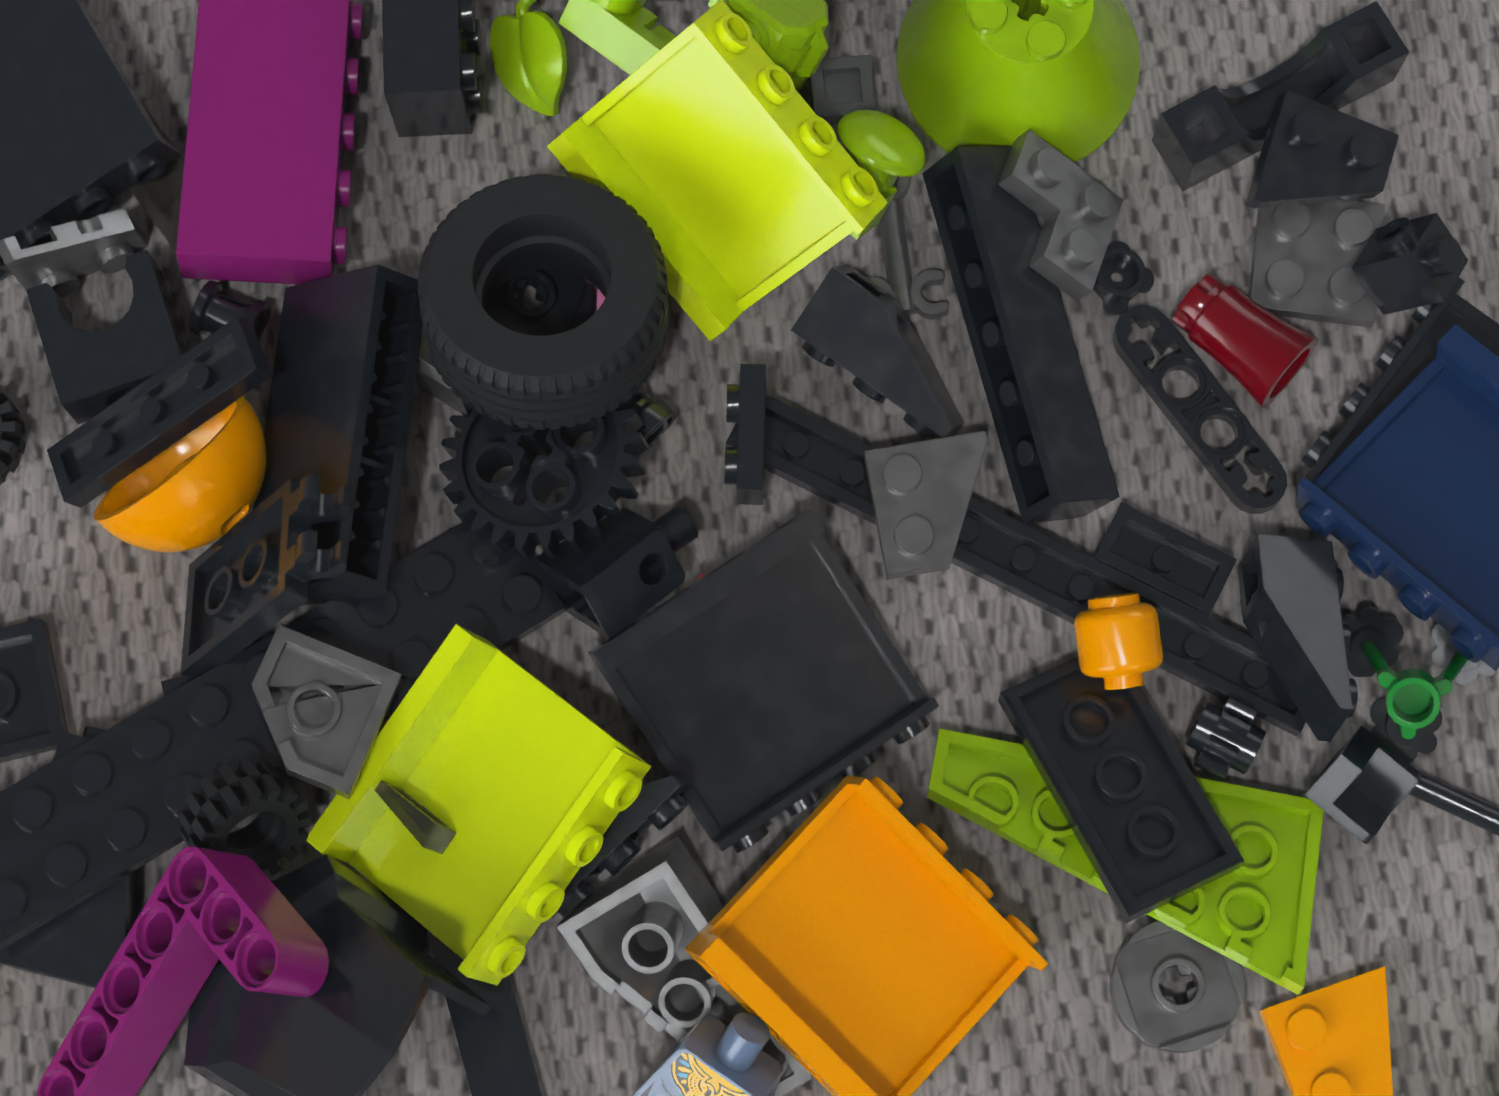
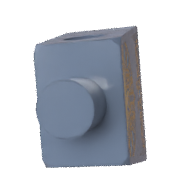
[632,1013,783,1096]

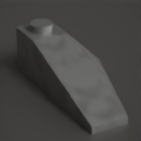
[557,836,813,1096]

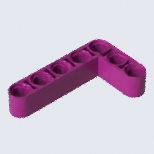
[37,847,329,1096]

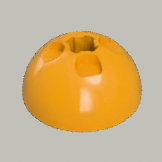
[94,395,266,552]

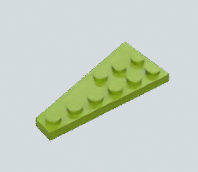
[926,728,1324,995]

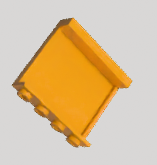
[684,775,1048,1096]

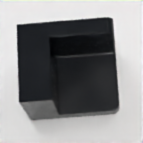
[1305,725,1421,844]

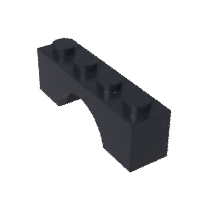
[1152,1,1409,191]

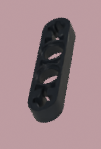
[1113,305,1287,514]

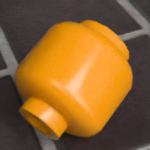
[1074,593,1163,690]

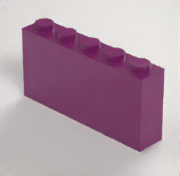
[176,0,364,285]

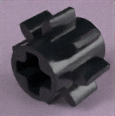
[1185,696,1266,779]

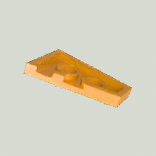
[1259,966,1393,1096]

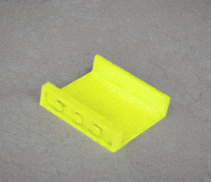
[306,624,651,986]

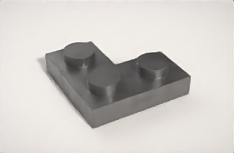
[998,129,1123,301]

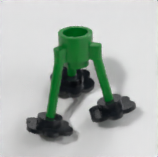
[1341,607,1497,763]

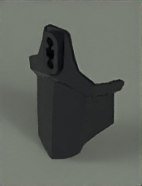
[184,854,491,1096]

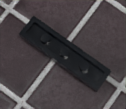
[47,316,272,508]

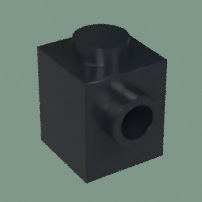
[1352,213,1469,315]

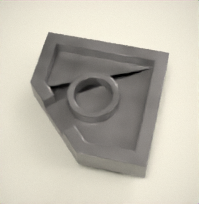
[252,625,401,799]

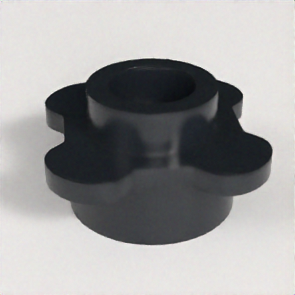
[1093,242,1154,315]

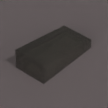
[375,780,457,854]

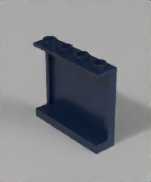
[1297,324,1499,671]

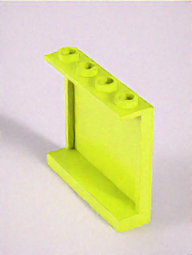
[547,0,888,341]

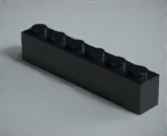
[922,146,1120,524]

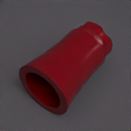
[1172,273,1318,409]

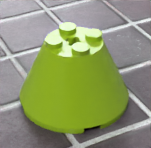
[896,0,1140,162]

